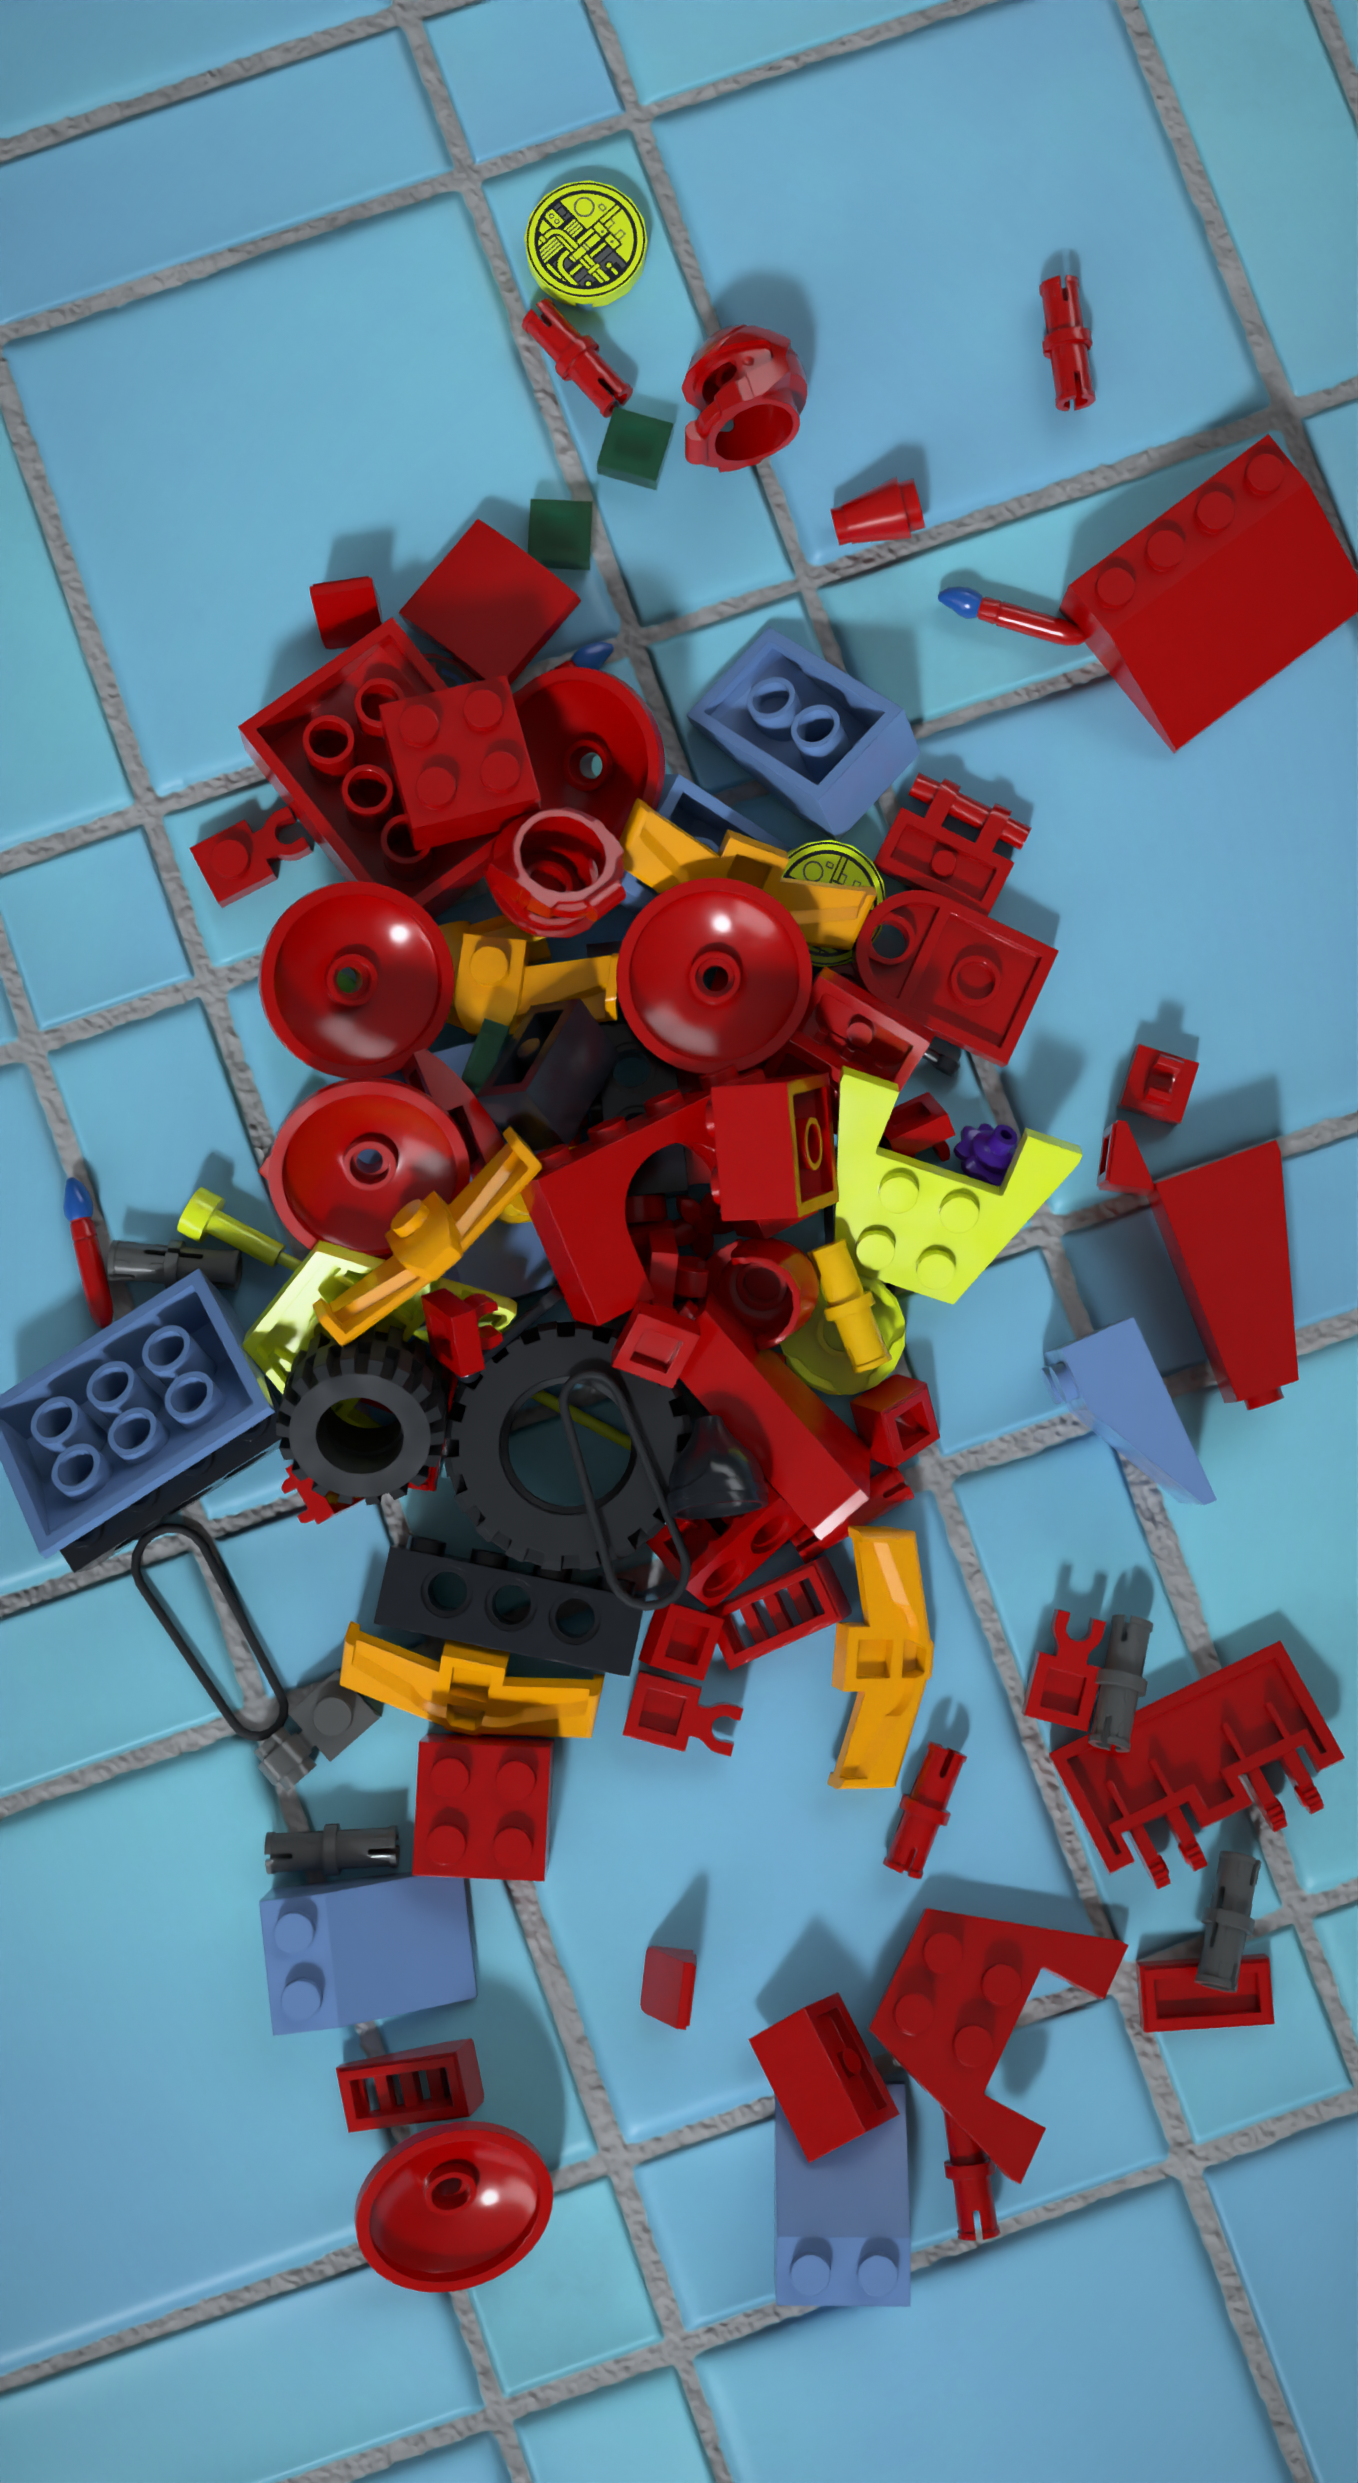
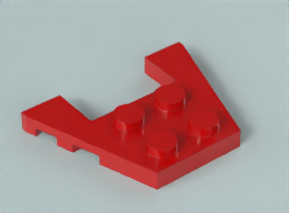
[867,1908,1129,2185]

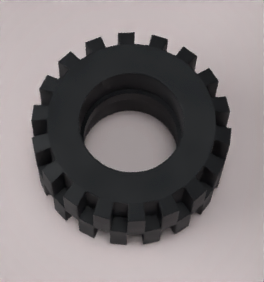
[276,1323,450,1505]

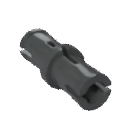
[107,1240,243,1291]
[1088,1614,1153,1752]
[264,1823,400,1876]
[1194,1851,1262,1993]

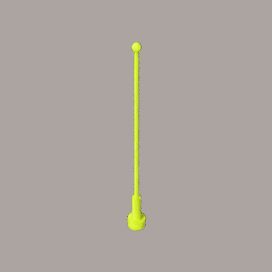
[177,1187,631,1451]

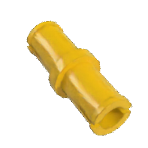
[806,1238,892,1374]

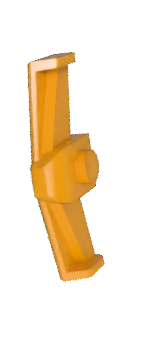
[619,798,877,951]
[446,933,619,1039]
[312,1126,542,1346]
[827,1526,935,1789]
[339,1621,605,1738]

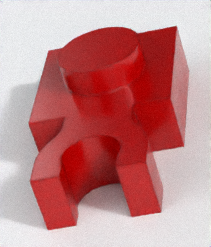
[189,805,313,908]
[1021,1608,1106,1732]
[622,1670,743,1757]

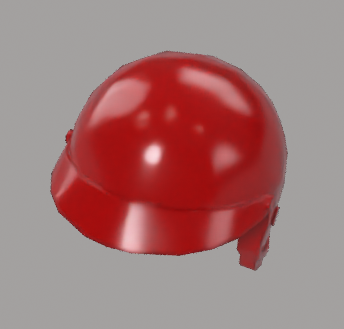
[697,1237,819,1350]

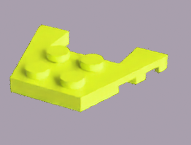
[833,1066,1083,1305]
[242,1240,517,1428]

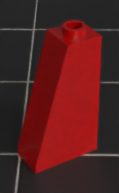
[1146,1140,1299,1410]
[674,1290,871,1540]

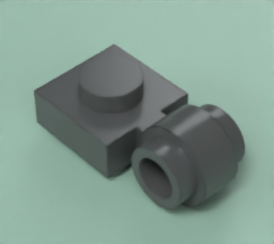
[254,1668,382,1791]

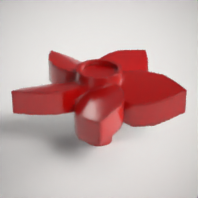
[673,1191,735,1259]

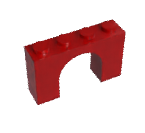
[520,1064,818,1326]

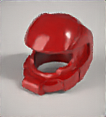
[681,324,807,473]
[483,806,626,938]

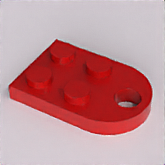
[852,890,1059,1067]

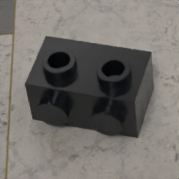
[476,998,620,1151]

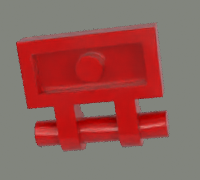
[873,773,1032,916]

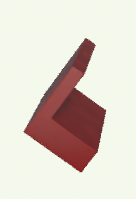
[748,1992,900,2163]

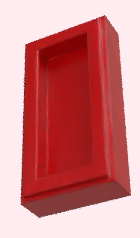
[1136,1954,1275,2033]

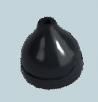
[667,1415,769,1520]

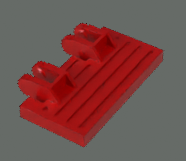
[1049,1641,1345,1889]

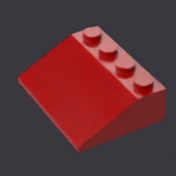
[1058,434,1358,753]
[238,617,543,919]

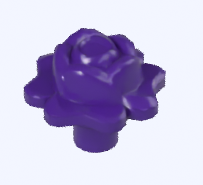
[953,1123,1018,1186]

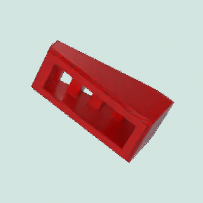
[705,1555,852,1670]
[336,2038,484,2133]

